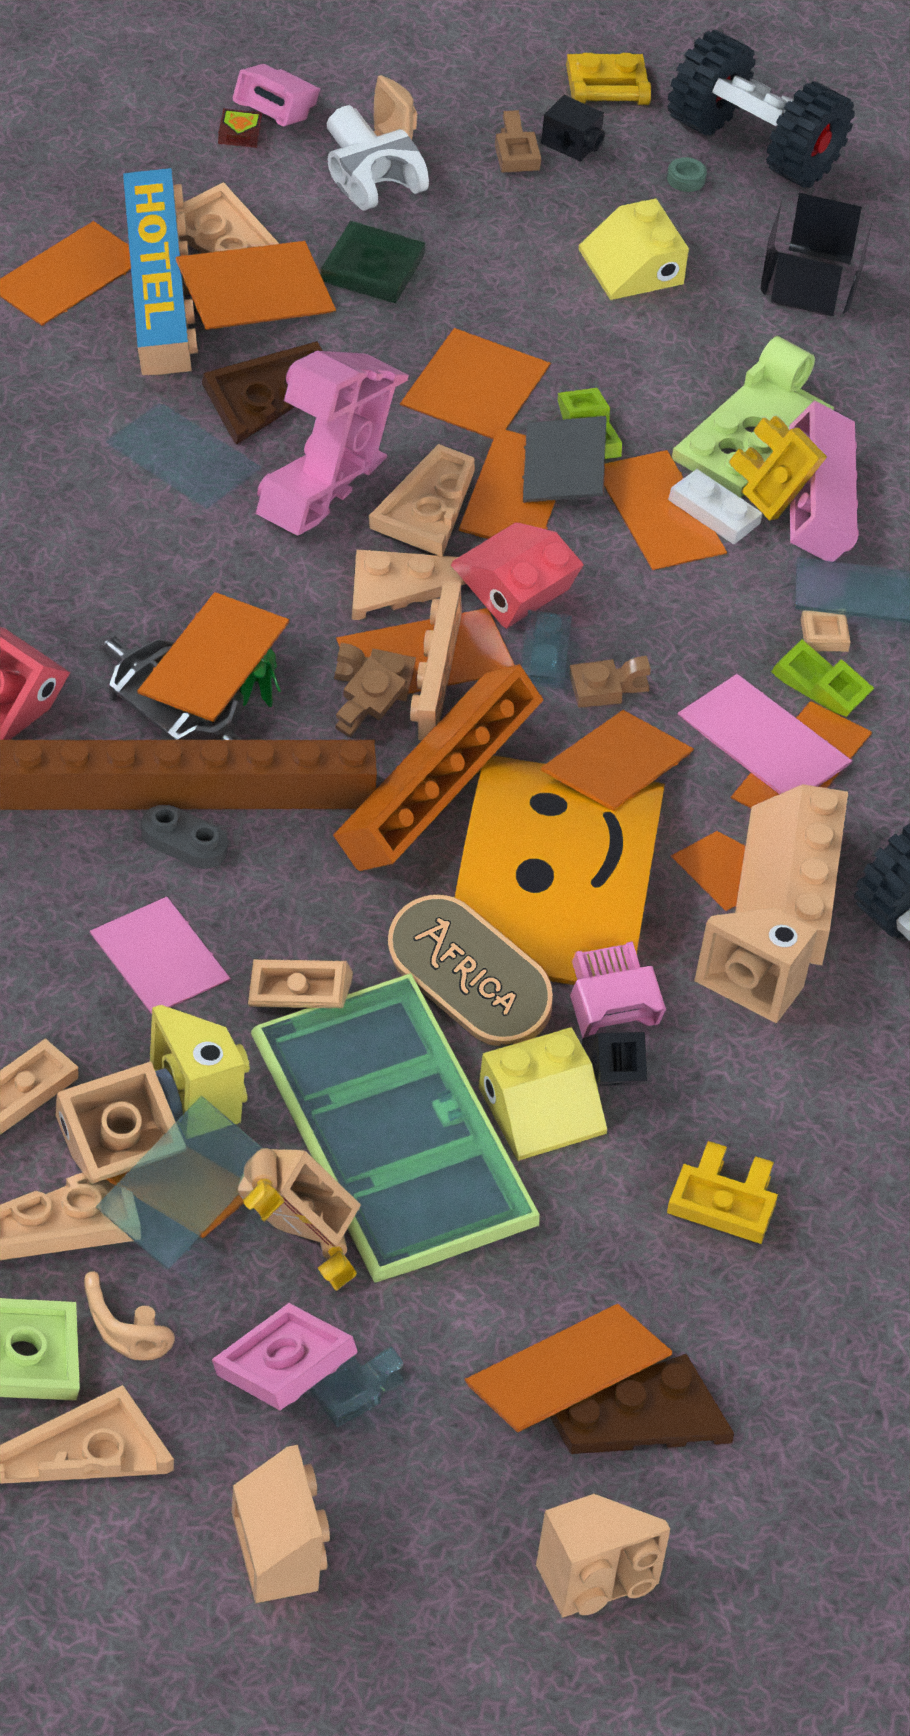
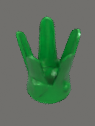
[240,649,281,707]

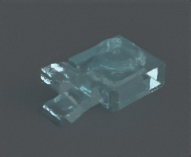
[309,1346,403,1428]

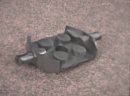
[103,636,243,740]

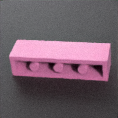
[789,400,859,563]

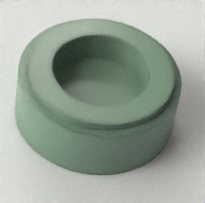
[667,157,707,192]

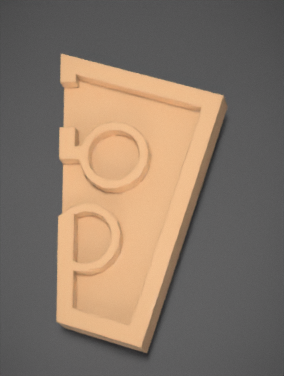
[177,182,279,253]
[369,444,475,557]
[0,1172,141,1260]

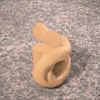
[84,1271,175,1361]

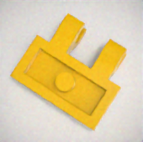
[729,416,827,521]
[667,1141,778,1244]

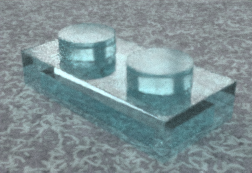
[521,610,572,689]

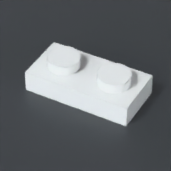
[668,469,763,544]

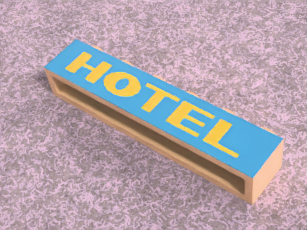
[123,168,198,375]

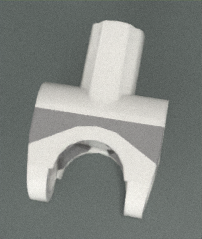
[327,105,429,211]

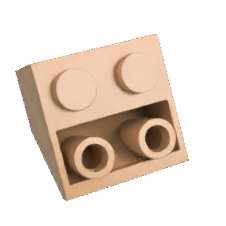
[232,1445,330,1603]
[536,1494,670,1618]

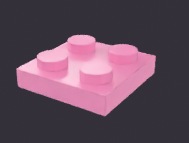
[212,1303,358,1411]

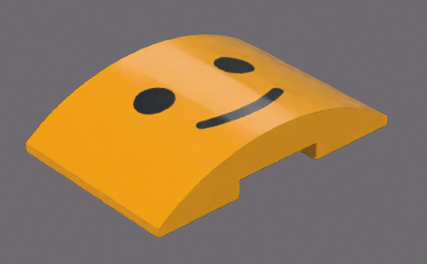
[454,755,665,985]

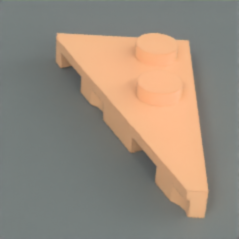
[352,550,466,620]
[0,1385,174,1484]

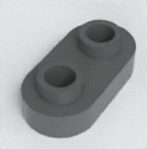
[141,805,228,869]

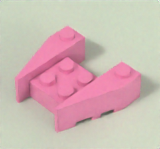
[256,351,409,536]

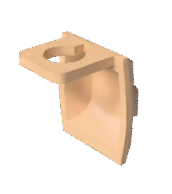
[373,75,417,140]

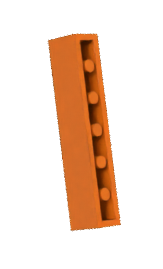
[333,664,544,871]

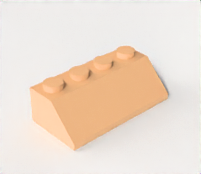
[735,784,848,965]

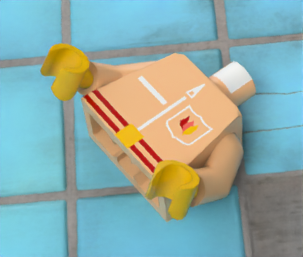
[238,1148,361,1291]

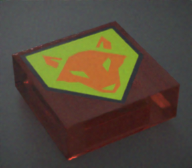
[218,108,262,148]

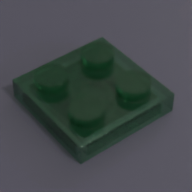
[320,220,425,304]

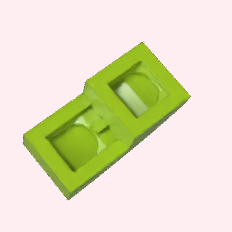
[558,388,622,459]
[771,639,874,717]

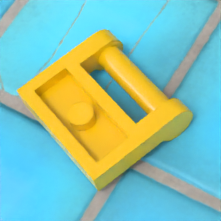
[566,53,651,105]

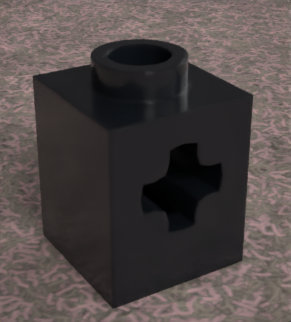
[541,95,605,162]
[582,1032,647,1086]

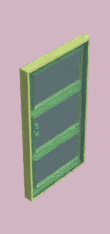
[251,973,540,1283]

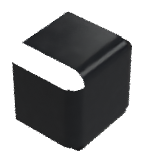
[760,192,873,317]

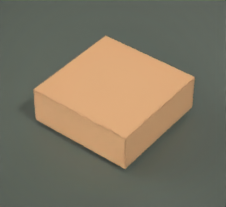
[801,611,851,652]

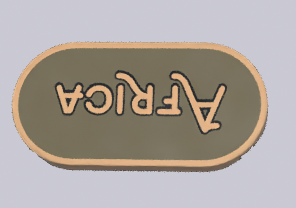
[388,895,553,1046]

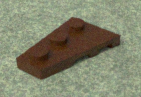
[202,341,323,445]
[550,1353,734,1454]

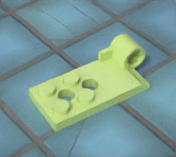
[672,336,834,498]
[0,1298,80,1400]

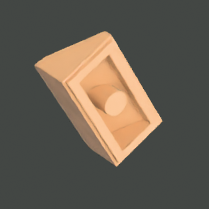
[248,959,353,1008]

